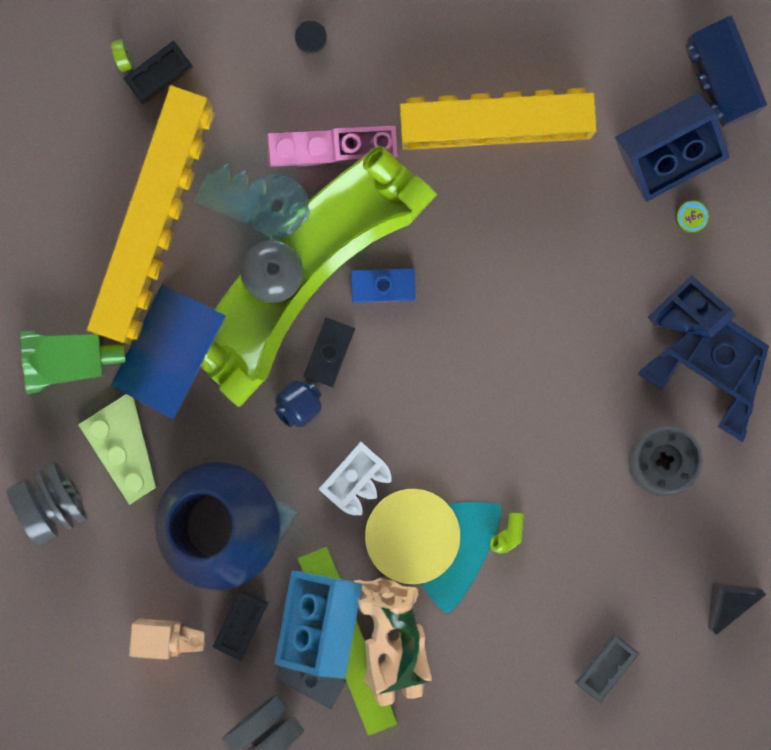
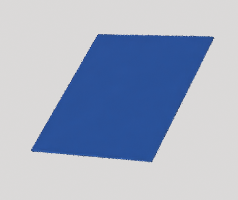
[111,284,226,420]

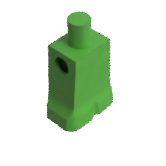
[21,331,126,395]

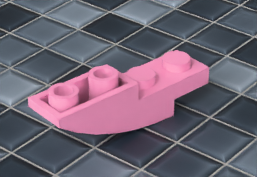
[266,126,398,167]

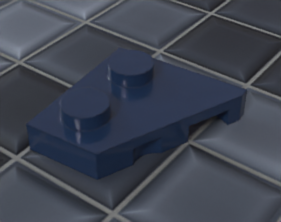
[648,275,735,337]

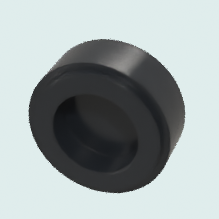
[295,21,327,54]

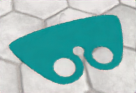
[420,502,502,613]

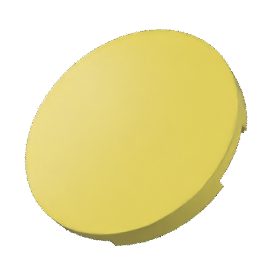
[365,489,460,584]

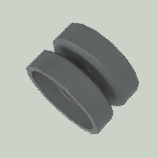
[222,695,305,750]

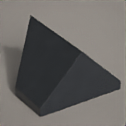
[708,583,766,635]

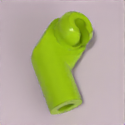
[489,512,524,554]

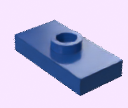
[351,268,416,303]

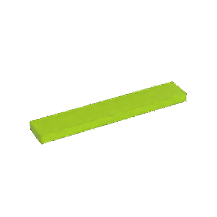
[298,546,398,736]

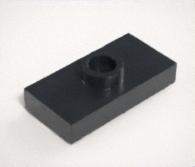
[123,40,193,104]
[303,317,355,388]
[213,589,269,661]

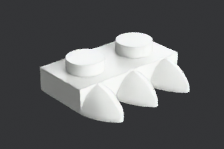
[319,442,392,515]

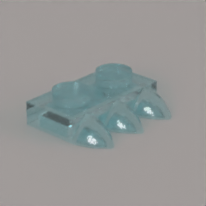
[195,163,266,226]

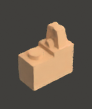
[129,618,205,660]

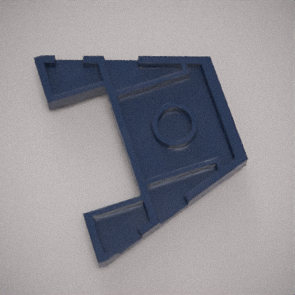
[637,320,769,442]

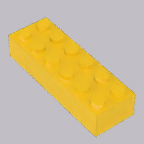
[400,88,596,150]

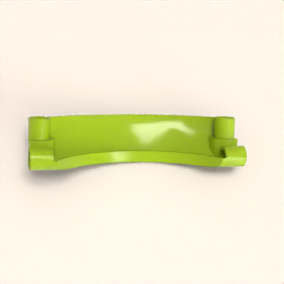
[200,146,437,407]

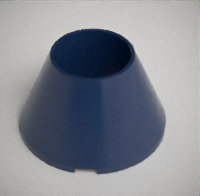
[155,462,281,590]

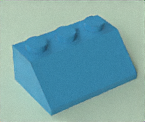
[274,570,363,679]

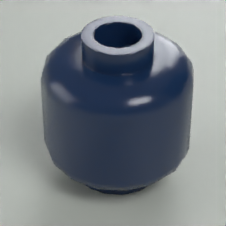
[274,381,322,427]

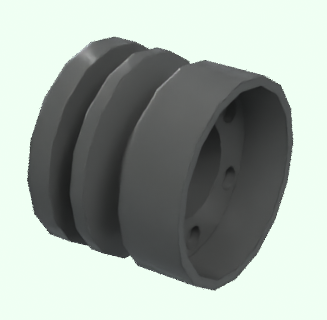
[628,426,703,496]
[6,462,88,547]

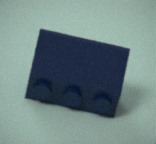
[686,15,767,127]
[615,93,730,202]

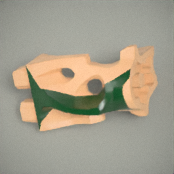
[354,576,432,706]

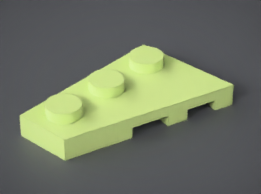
[78,394,157,505]

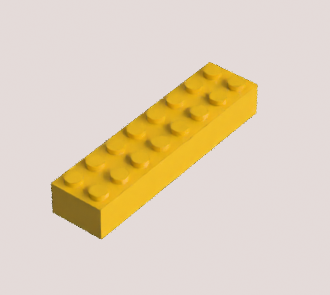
[87,85,215,345]

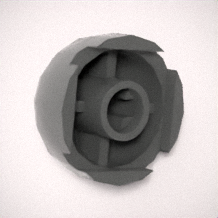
[240,239,304,304]

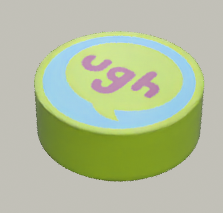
[111,38,134,72]
[676,201,709,233]

